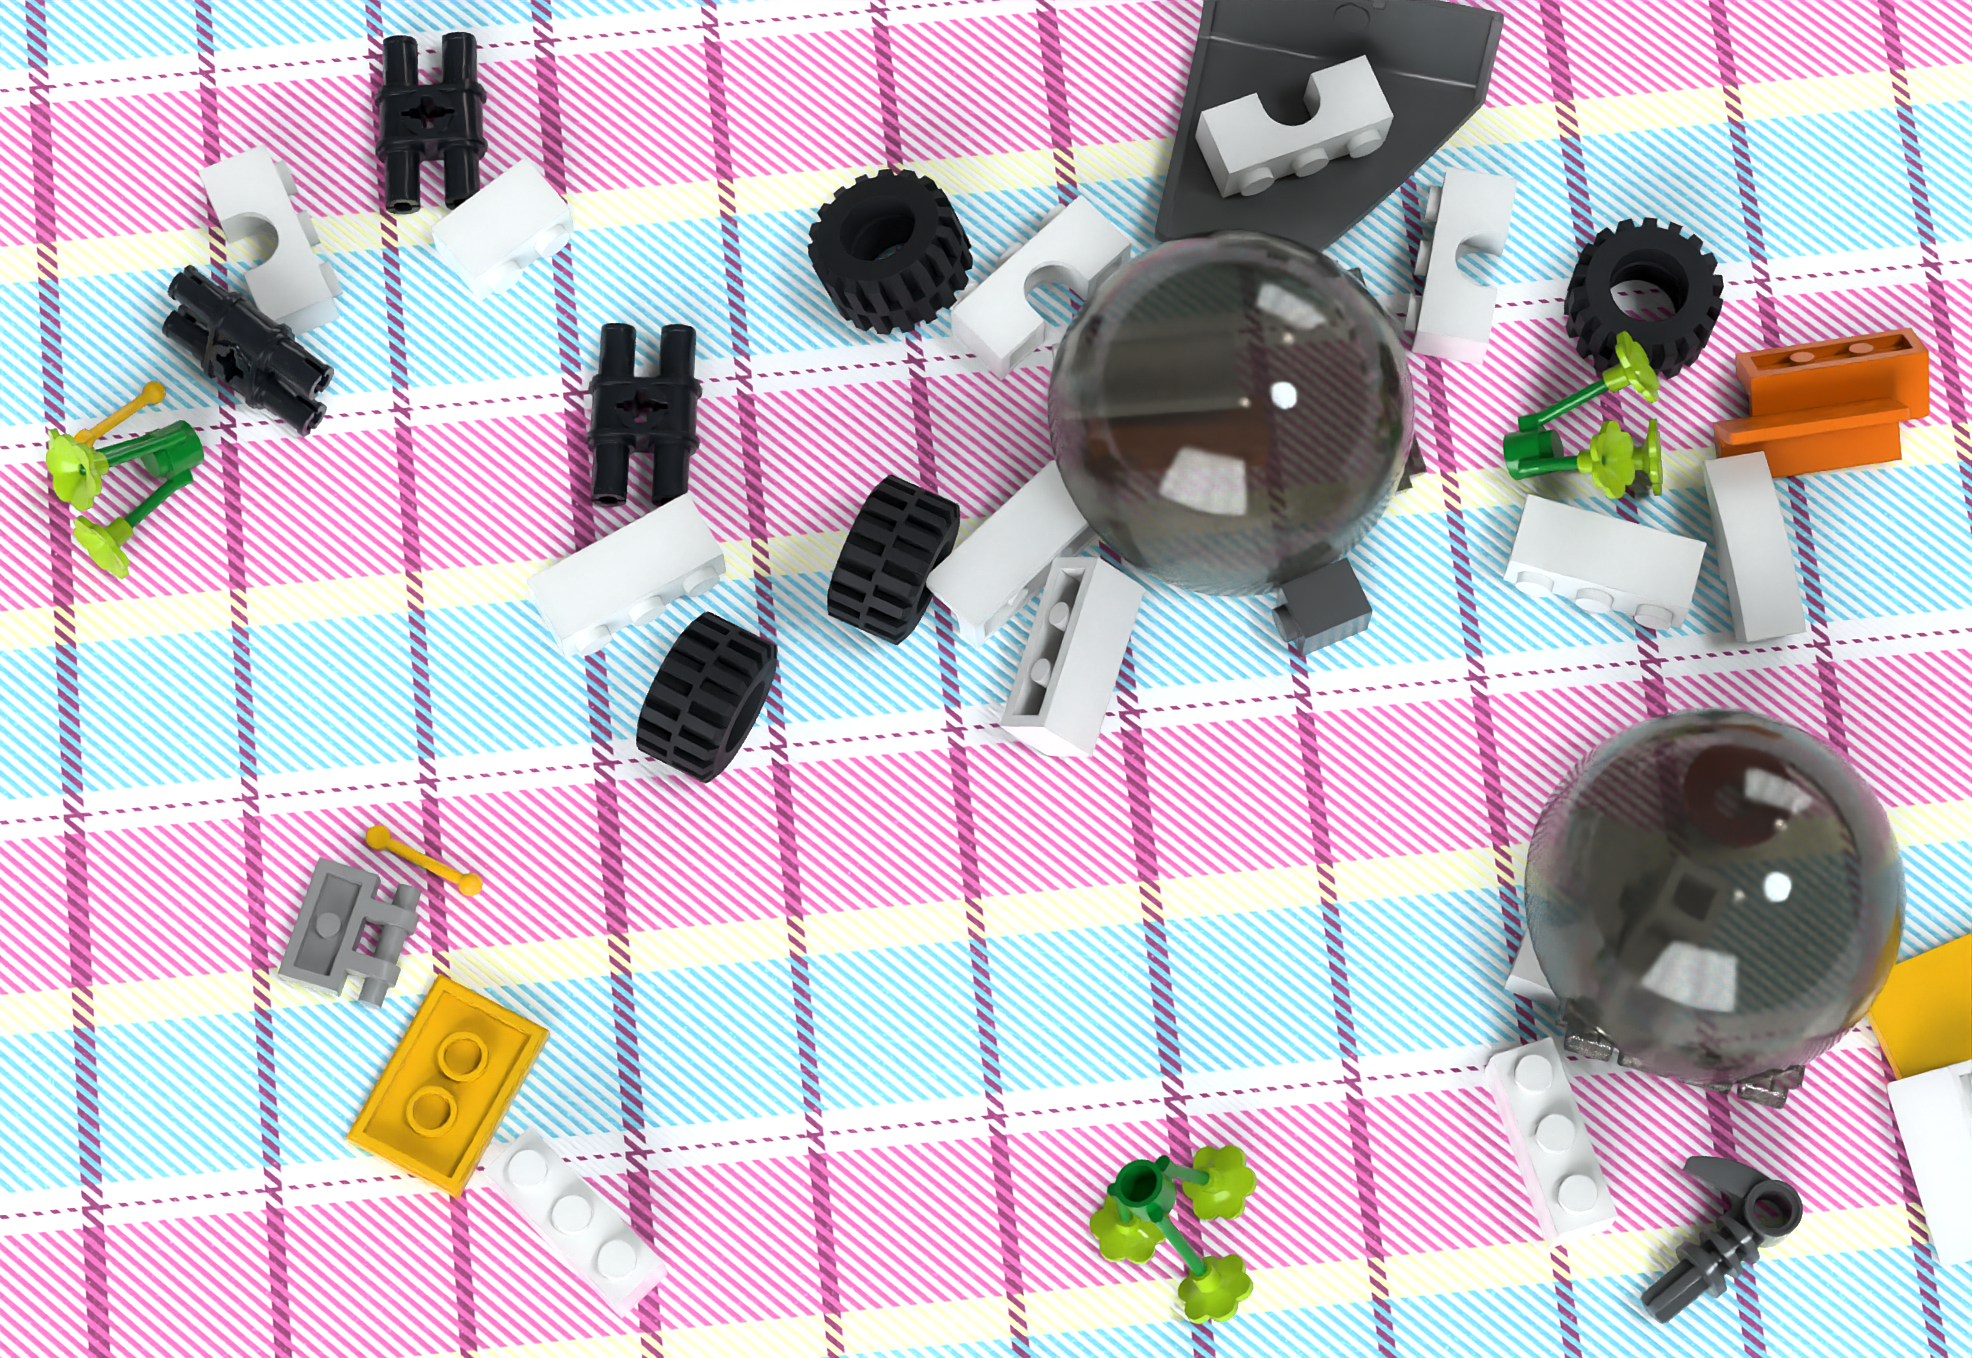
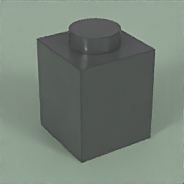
[1272,557,1373,657]

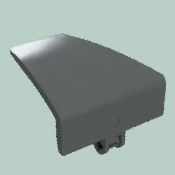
[1154,0,1504,269]

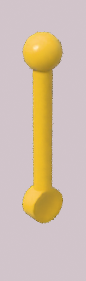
[73,381,166,449]
[366,825,483,896]

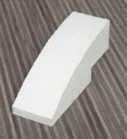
[1702,451,1807,642]

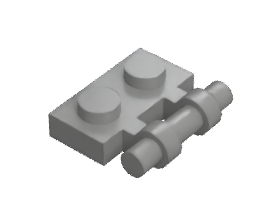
[277,857,422,1009]

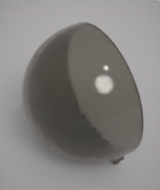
[1048,229,1428,597]
[1524,707,1907,1110]

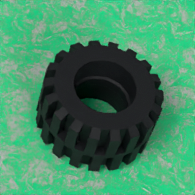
[807,169,973,335]
[1564,217,1724,380]
[827,474,960,645]
[636,611,777,784]

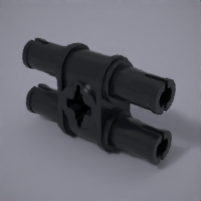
[374,32,488,215]
[162,265,334,437]
[585,323,703,507]

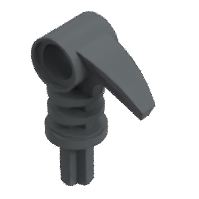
[1640,1156,1803,1324]

